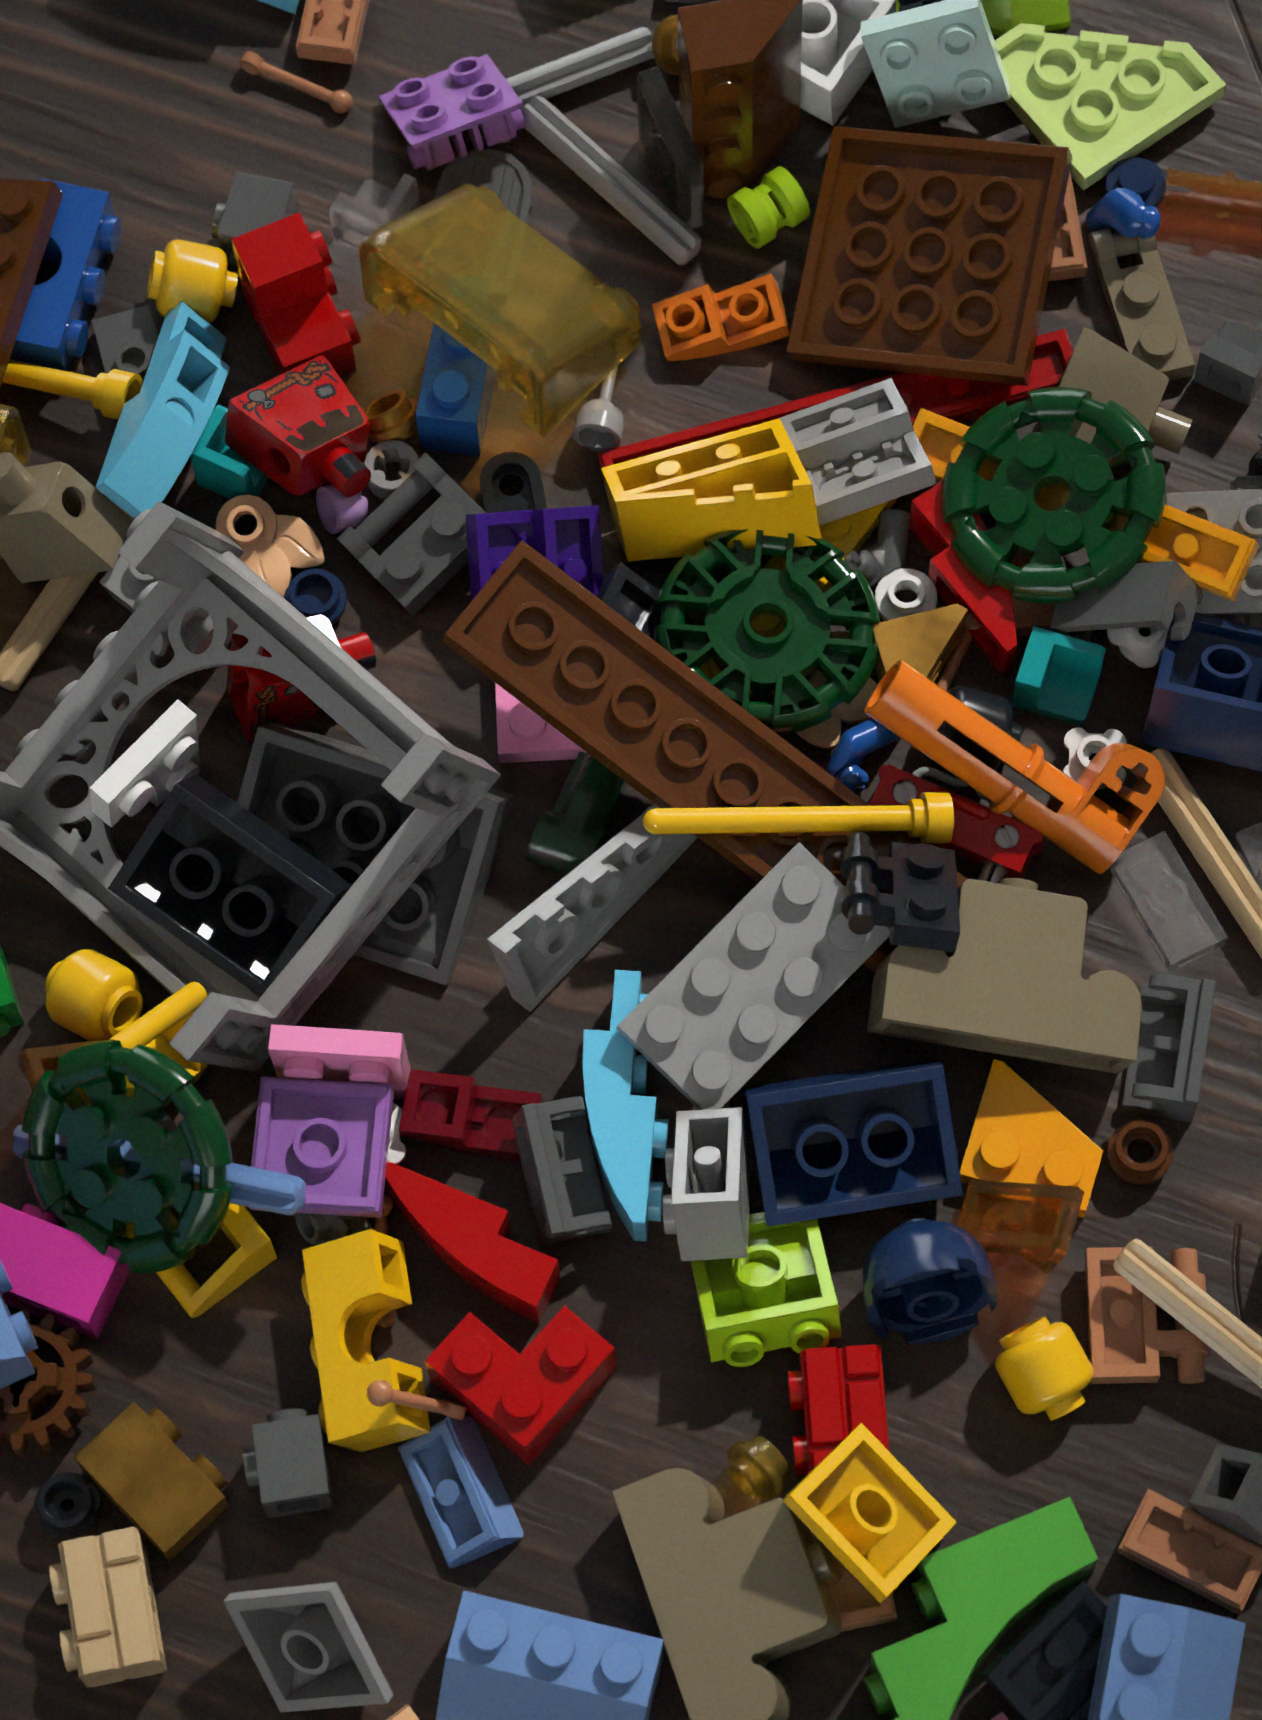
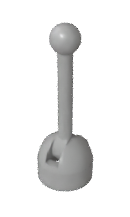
[573,315,632,452]

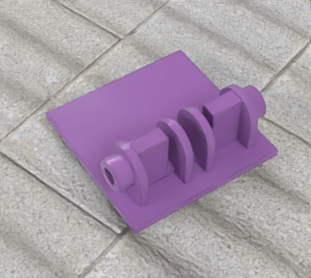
[378,54,526,171]

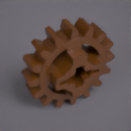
[0,1308,97,1457]

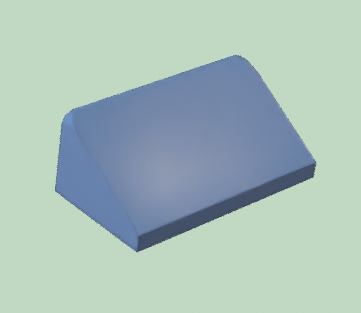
[398,1417,524,1569]

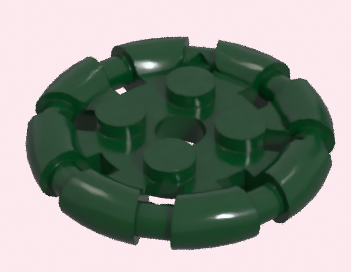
[941,387,1166,604]
[653,529,880,735]
[22,1040,233,1273]

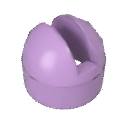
[316,484,368,534]

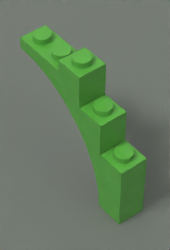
[863,1497,1098,1720]

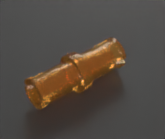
[1163,168,1262,220]

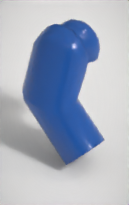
[1086,188,1161,239]
[825,718,900,795]

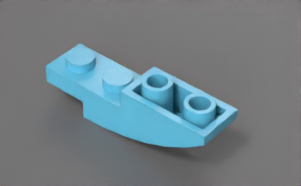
[96,301,230,519]
[582,970,669,1242]

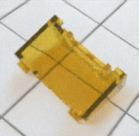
[359,184,641,437]

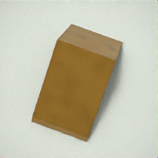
[873,604,968,683]

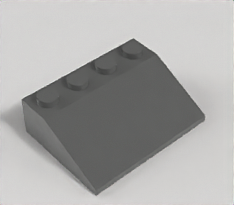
[237,721,515,985]

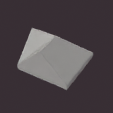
[223,1582,393,1712]

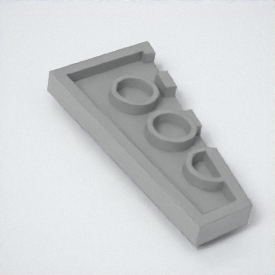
[487,804,698,1012]

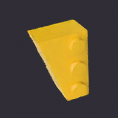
[601,418,822,561]

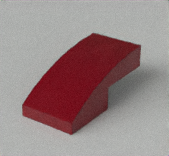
[399,1069,544,1161]

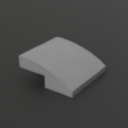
[780,378,936,526]

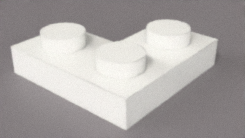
[89,699,200,828]

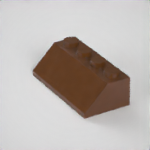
[678,0,803,198]

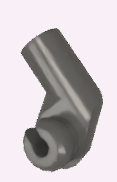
[844,509,911,589]

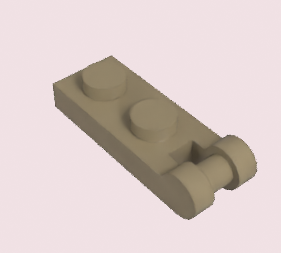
[1089,229,1195,381]

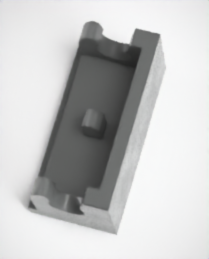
[1049,561,1203,642]
[1121,974,1216,1123]
[511,1096,612,1245]

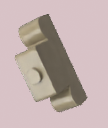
[867,878,1142,1074]
[612,1468,842,1720]

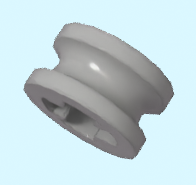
[364,440,418,501]

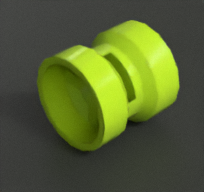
[727,166,810,249]

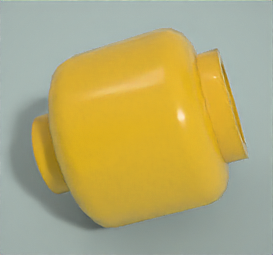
[147,239,238,323]
[45,949,143,1042]
[995,1316,1094,1421]

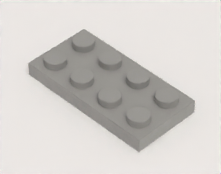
[616,842,890,1110]

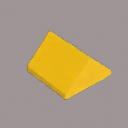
[783,1423,957,1603]

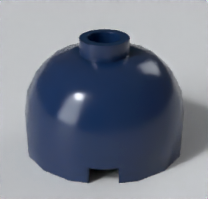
[863,1218,998,1344]

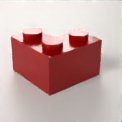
[231,212,361,376]
[425,1305,617,1466]

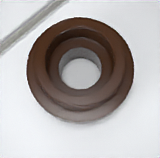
[1107,1119,1173,1185]

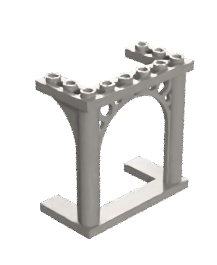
[0,501,501,1072]

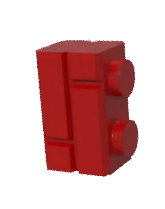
[787,1344,889,1477]

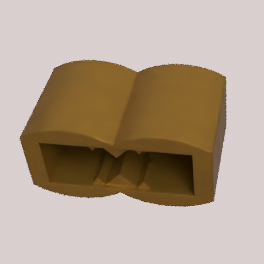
[74,1402,229,1562]

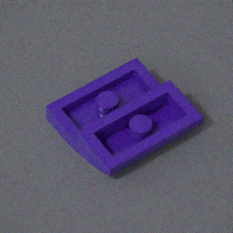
[465,505,604,601]

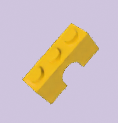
[301,1229,431,1452]

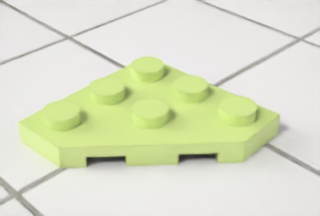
[995,23,1226,191]

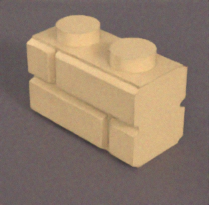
[49,1527,167,1687]

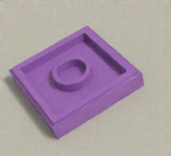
[249,1077,394,1218]

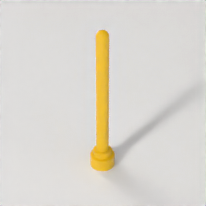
[2,359,143,420]
[643,792,954,844]

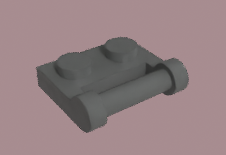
[337,453,486,616]

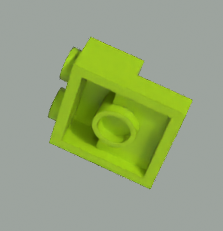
[690,1212,842,1367]

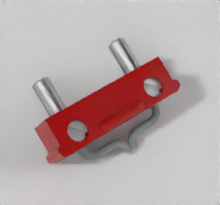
[869,764,1043,884]

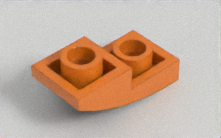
[652,273,791,361]

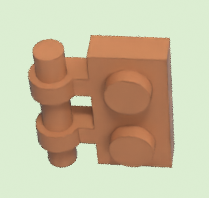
[1084,1247,1210,1384]

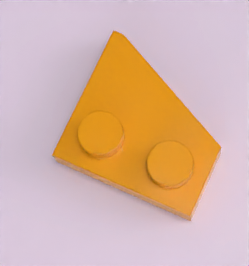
[960,1059,1103,1218]

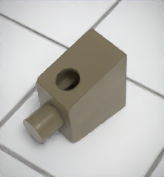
[1040,327,1192,467]
[0,452,132,583]

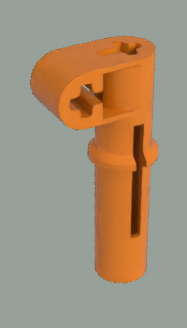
[864,660,1165,874]

